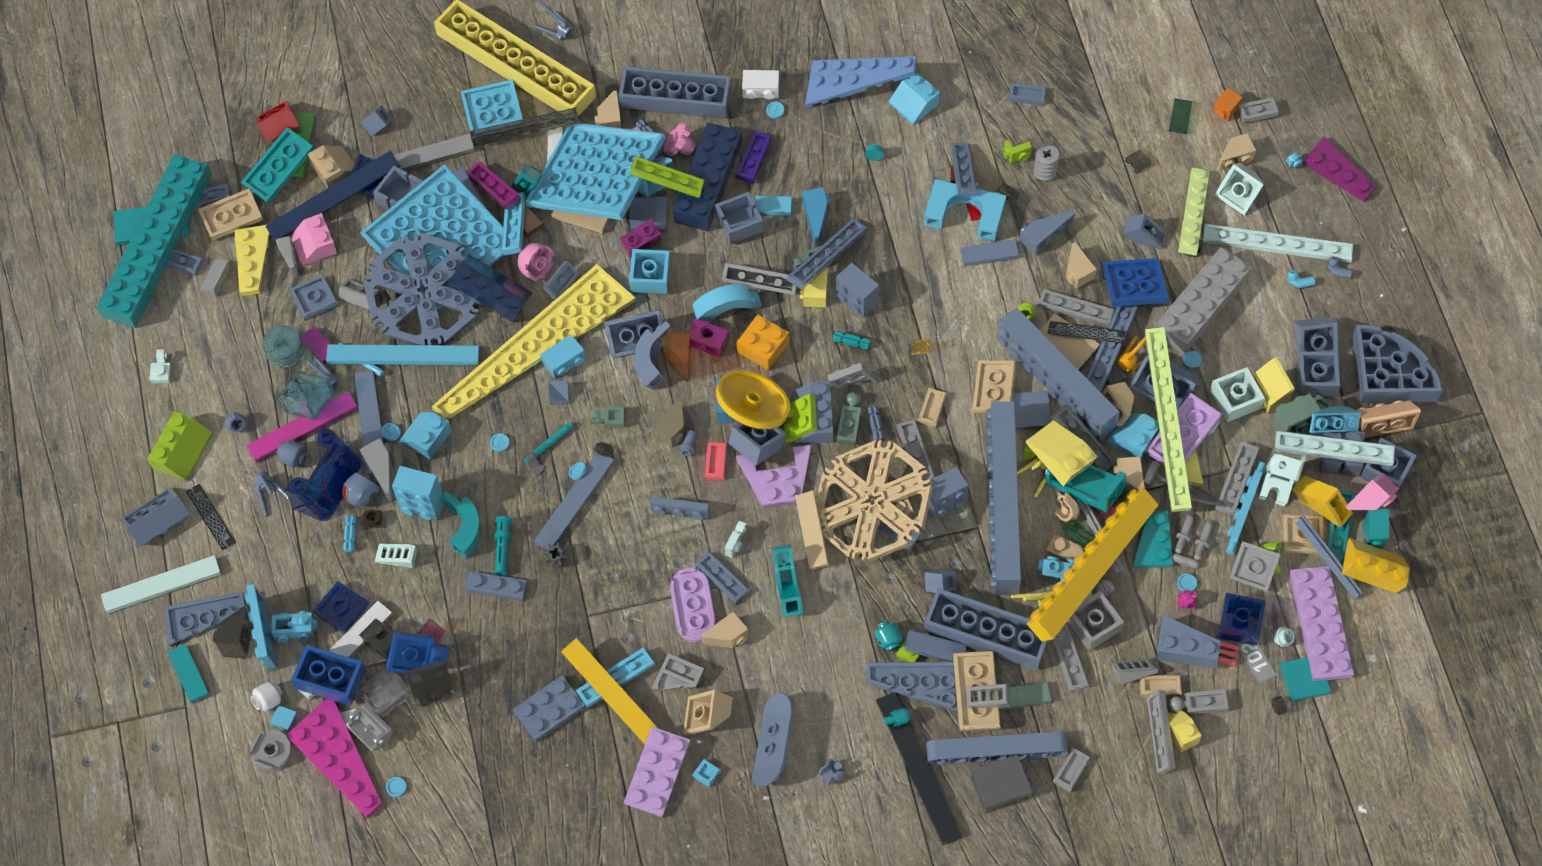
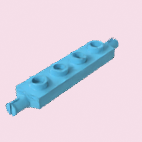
[1226,462,1267,555]

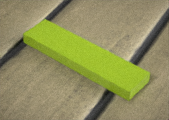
[629,156,705,198]

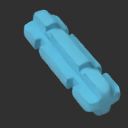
[343,515,357,553]

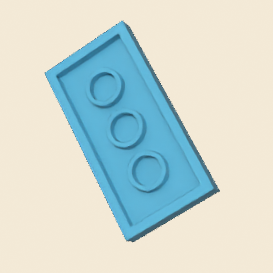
[245,584,278,671]

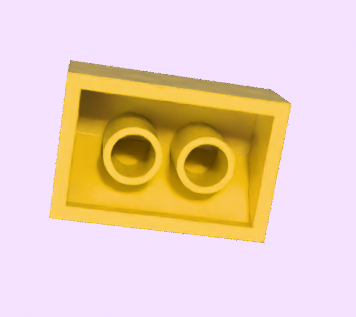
[1342,538,1410,593]

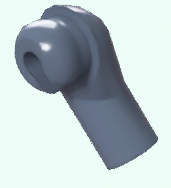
[1327,256,1352,279]

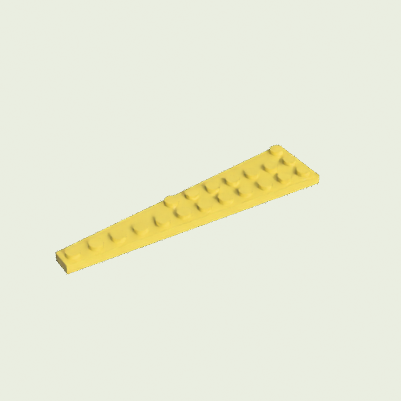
[431,264,636,420]

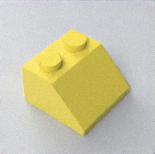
[1253,357,1295,414]

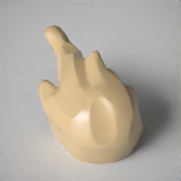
[1055,489,1080,522]

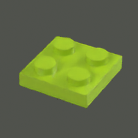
[784,393,817,443]

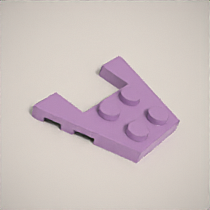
[736,445,811,508]

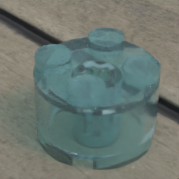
[262,325,304,369]

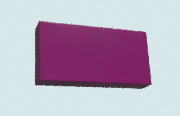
[300,326,332,364]

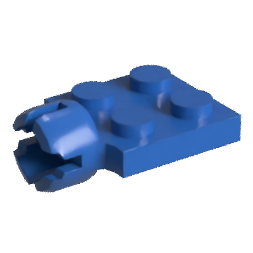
[386,631,449,675]

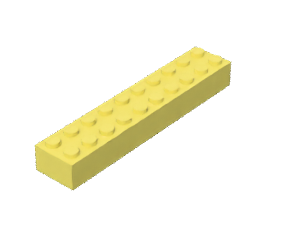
[434,0,596,121]

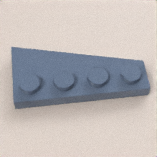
[164,591,247,646]

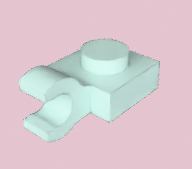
[149,349,172,383]

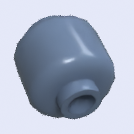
[277,439,307,468]

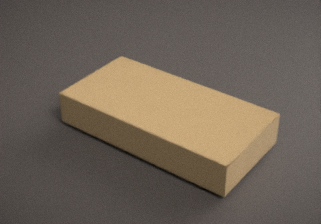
[918,388,947,428]
[1139,675,1182,697]

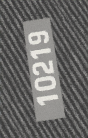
[1221,611,1277,683]

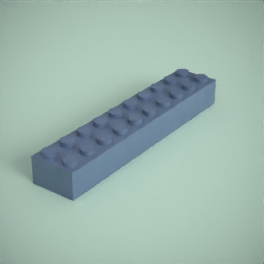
[985,402,1021,595]

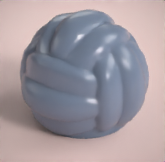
[225,412,247,432]

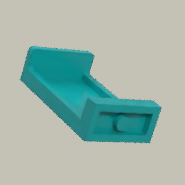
[1045,465,1127,513]

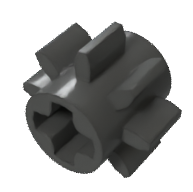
[543,543,567,568]

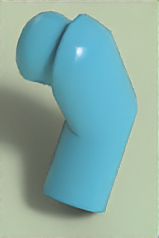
[1287,270,1315,288]

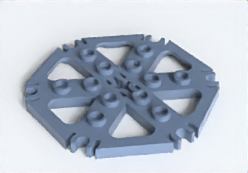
[363,232,482,345]

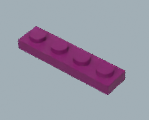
[466,161,521,210]

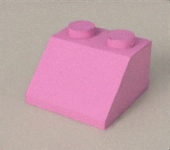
[290,213,337,266]
[1346,473,1399,510]

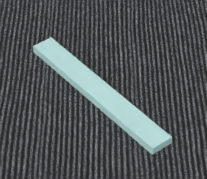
[1202,224,1353,263]

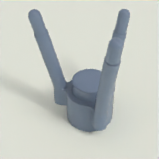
[534,1,574,40]
[292,358,339,393]
[254,471,297,517]

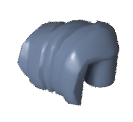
[819,759,845,785]

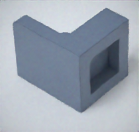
[360,105,393,136]
[924,569,957,593]

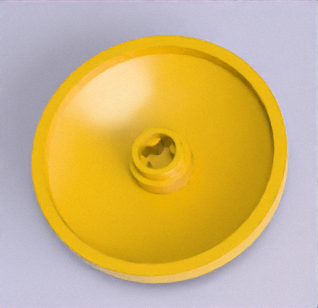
[716,370,790,429]

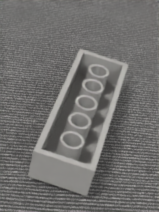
[1155,247,1252,355]

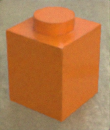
[1213,88,1242,121]

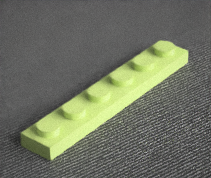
[1178,168,1210,255]

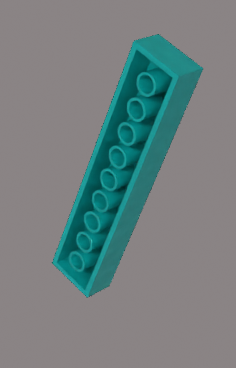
[96,154,212,328]

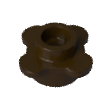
[363,510,383,529]

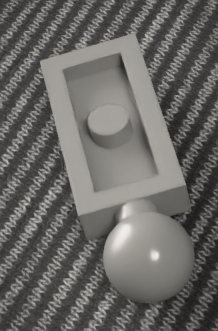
[1168,689,1229,715]

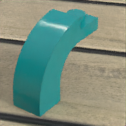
[441,491,481,559]
[771,544,803,617]

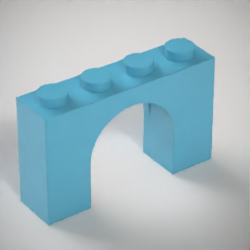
[924,179,1006,242]

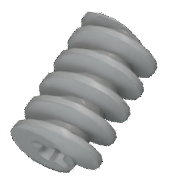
[1034,145,1059,181]

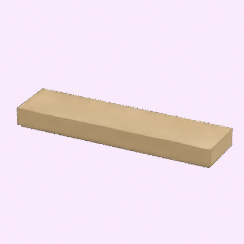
[795,490,830,570]

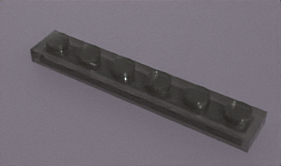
[470,107,580,146]

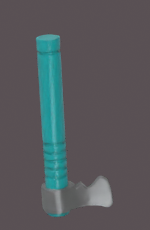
[523,422,573,475]

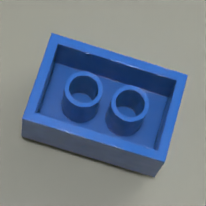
[291,645,366,706]

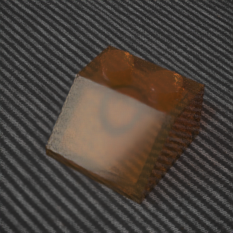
[663,329,692,381]

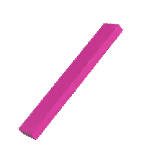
[246,392,358,463]

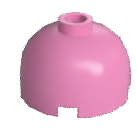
[518,243,554,281]

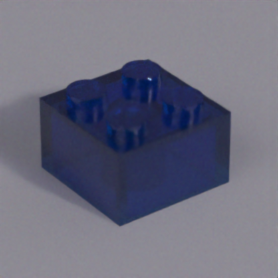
[1216,592,1266,646]

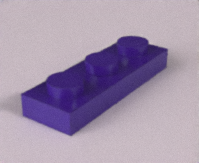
[736,131,772,183]

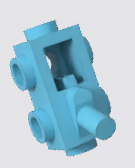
[1037,556,1075,581]
[268,611,318,643]

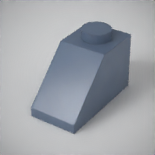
[1124,213,1167,249]

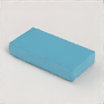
[755,195,792,216]

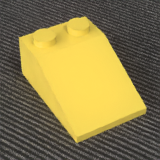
[1025,421,1098,486]

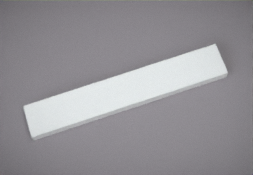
[298,601,393,700]

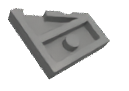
[827,363,878,388]

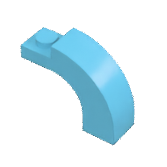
[692,284,762,322]

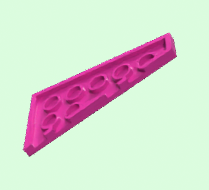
[286,699,383,819]

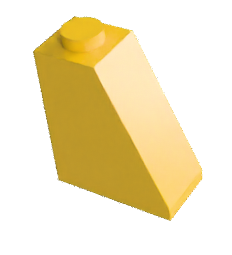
[1292,475,1353,527]

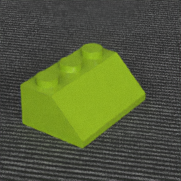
[147,411,213,481]

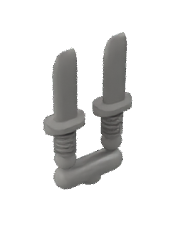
[1172,514,1212,569]

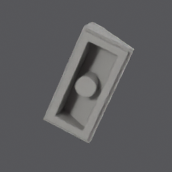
[199,259,232,297]
[338,279,381,309]

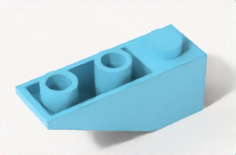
[1310,406,1361,433]

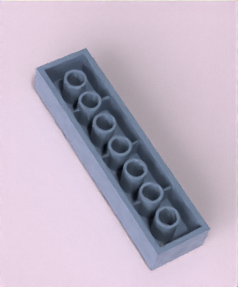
[997,307,1120,442]

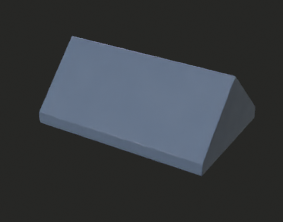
[604,309,667,358]

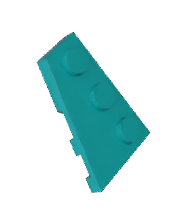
[1133,510,1173,568]

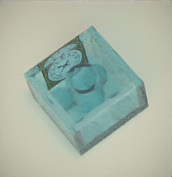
[278,371,336,420]

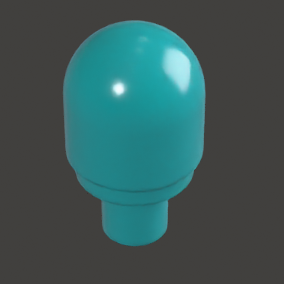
[883,708,911,726]

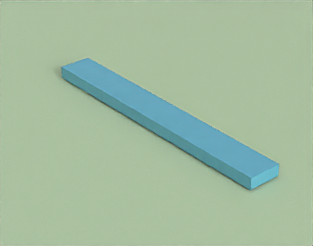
[326,345,479,365]

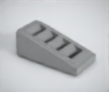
[276,236,299,277]
[1111,658,1158,685]
[967,684,1010,708]

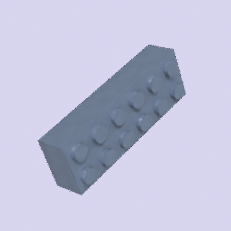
[618,66,731,118]
[924,588,1048,670]

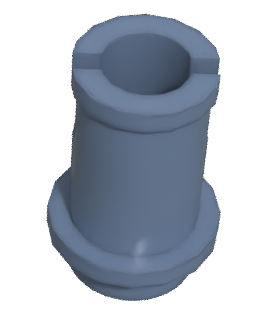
[679,431,698,456]

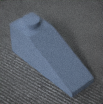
[1019,210,1075,255]

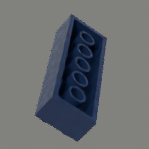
[673,122,743,232]

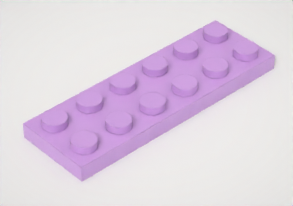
[1289,566,1354,681]

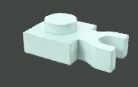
[725,521,747,558]

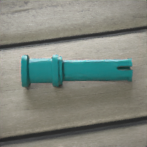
[494,516,513,576]

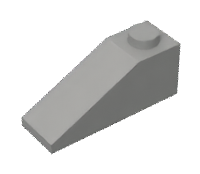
[359,438,392,502]

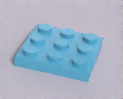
[460,79,525,139]

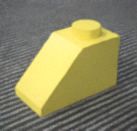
[800,268,828,307]
[1168,711,1201,752]

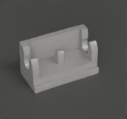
[346,703,392,752]

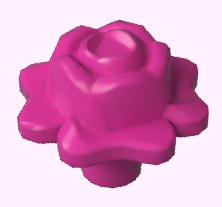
[1178,589,1198,610]

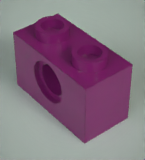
[620,219,662,259]
[685,318,729,358]

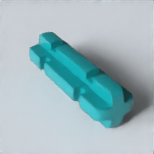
[833,331,870,350]

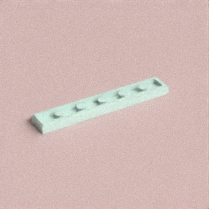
[1275,431,1395,466]
[101,555,221,614]

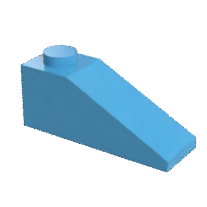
[802,187,830,247]

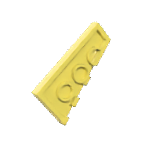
[234,225,270,296]

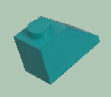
[511,164,541,196]
[1361,508,1389,548]

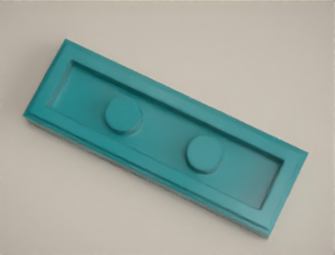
[167,643,209,704]

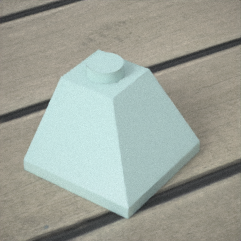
[1214,162,1264,215]

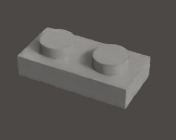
[1238,97,1279,123]

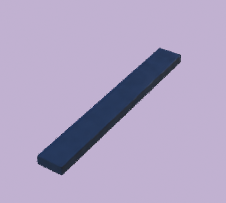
[265,150,401,242]

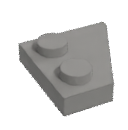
[652,653,705,691]

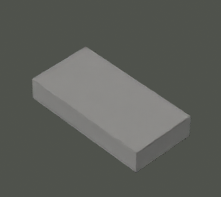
[1052,747,1091,793]

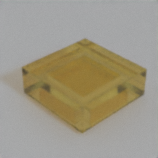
[910,338,931,355]

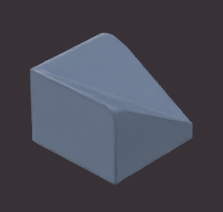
[548,380,569,405]

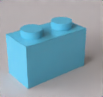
[540,335,586,379]

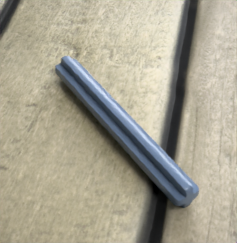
[1295,515,1363,599]

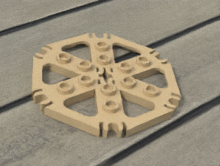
[816,440,933,562]

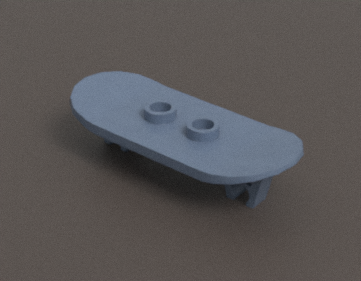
[752,693,795,787]

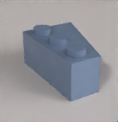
[1157,615,1221,669]

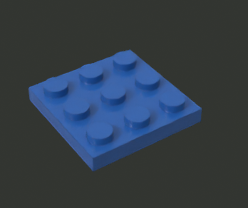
[1102,258,1169,307]

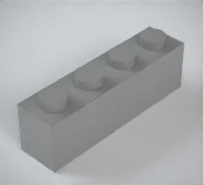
[722,262,798,295]

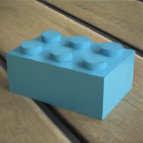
[392,466,443,520]

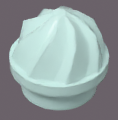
[1274,627,1295,647]

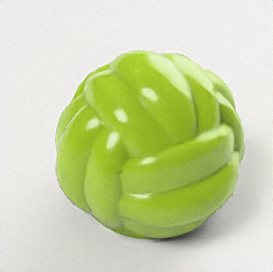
[1017,302,1036,321]

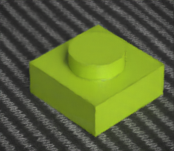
[896,638,920,662]

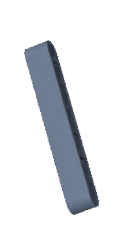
[926,732,1068,765]

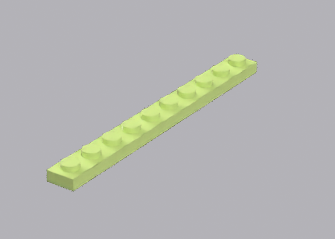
[1145,327,1192,512]

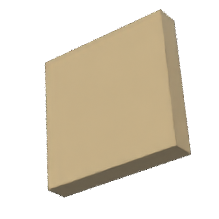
[1282,514,1324,555]

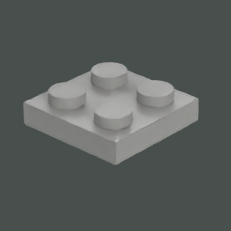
[1229,541,1280,592]

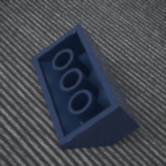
[449,254,532,323]

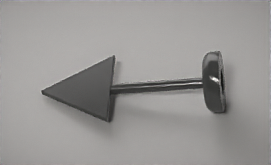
[1144,461,1227,507]

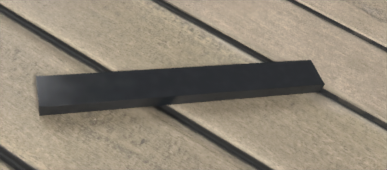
[876,692,962,846]

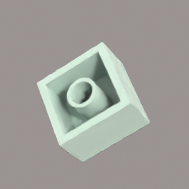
[1210,367,1265,422]

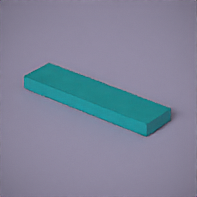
[1323,490,1355,565]

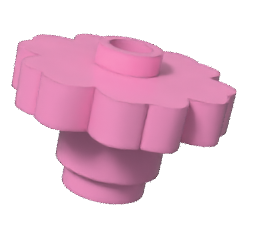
[663,122,696,157]

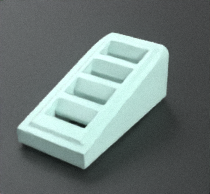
[375,544,418,568]

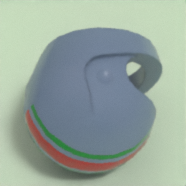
[342,473,380,507]

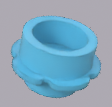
[1286,151,1303,168]

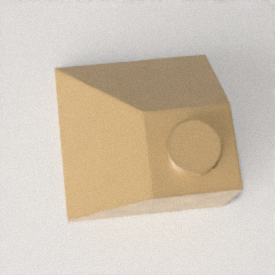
[683,690,733,736]

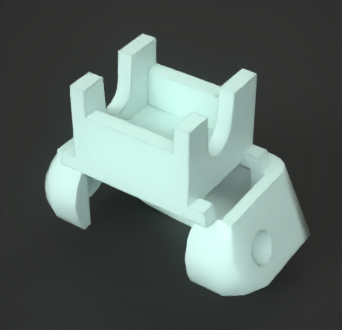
[1258,453,1306,507]

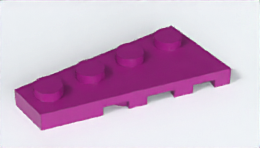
[1303,136,1376,202]

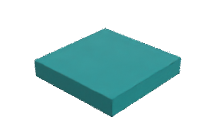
[1279,657,1331,702]

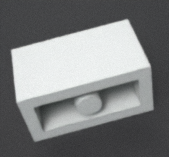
[742,70,779,99]

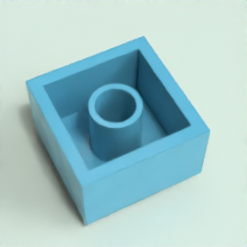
[629,249,671,294]

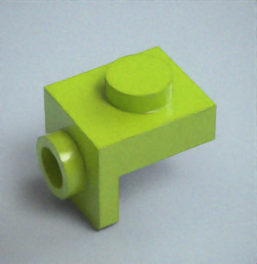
[1002,140,1032,164]

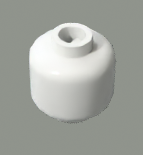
[251,682,282,711]

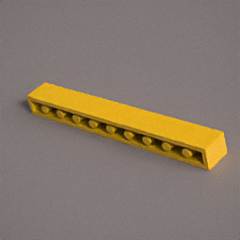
[1027,488,1158,642]

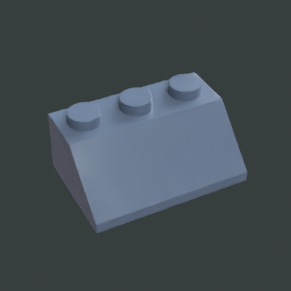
[1129,354,1202,409]
[792,381,833,445]
[120,487,190,546]

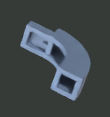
[634,321,677,390]

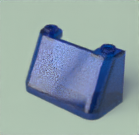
[285,426,361,521]

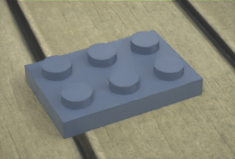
[513,675,586,742]

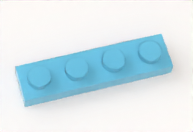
[502,192,526,256]
[576,648,655,708]

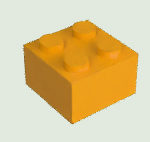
[737,314,789,371]

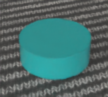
[865,144,884,161]

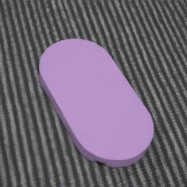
[670,567,716,643]

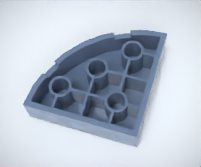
[1352,324,1442,403]

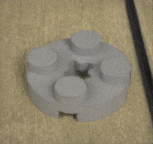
[250,730,292,771]

